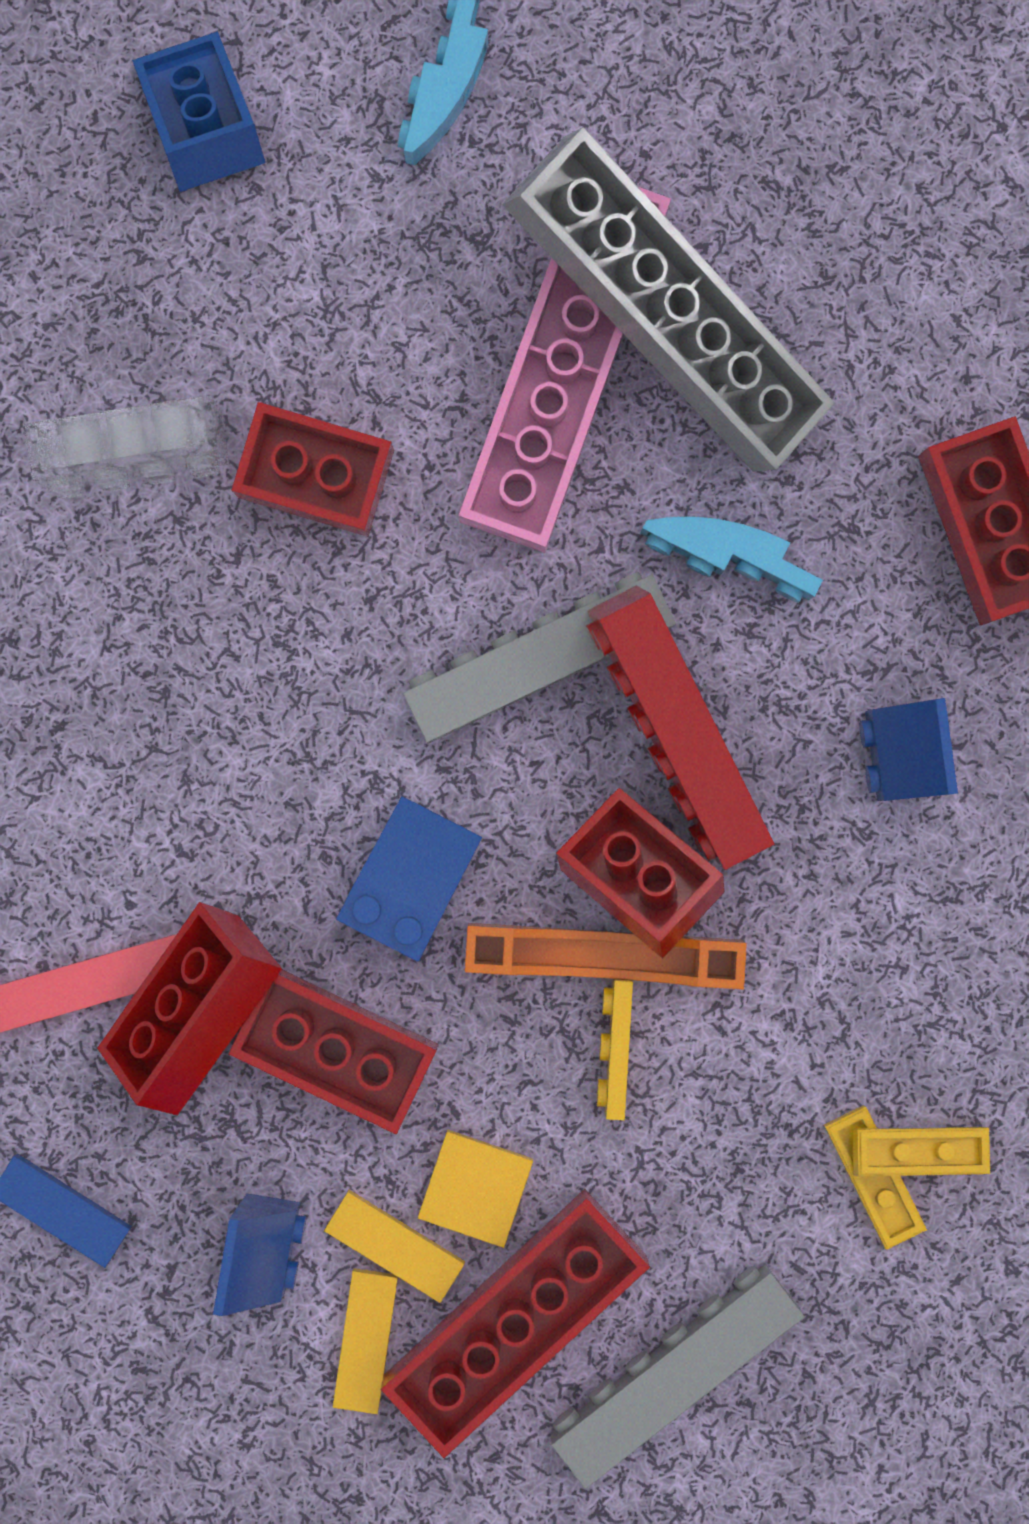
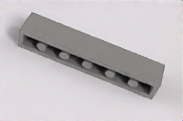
[403,572,676,744]
[551,1264,805,1489]

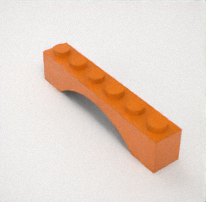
[465,923,747,990]

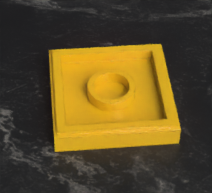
[418,1129,533,1248]

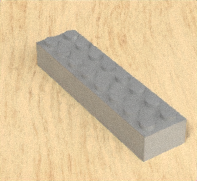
[502,127,835,472]

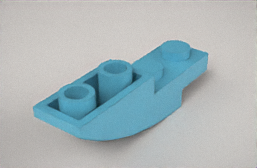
[398,0,489,165]
[640,517,823,603]

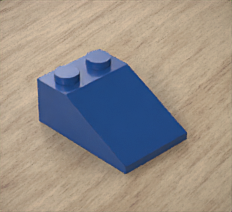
[132,31,266,192]
[859,698,958,801]
[336,796,482,962]
[213,1193,306,1316]

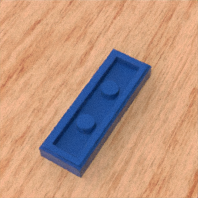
[0,1153,132,1268]

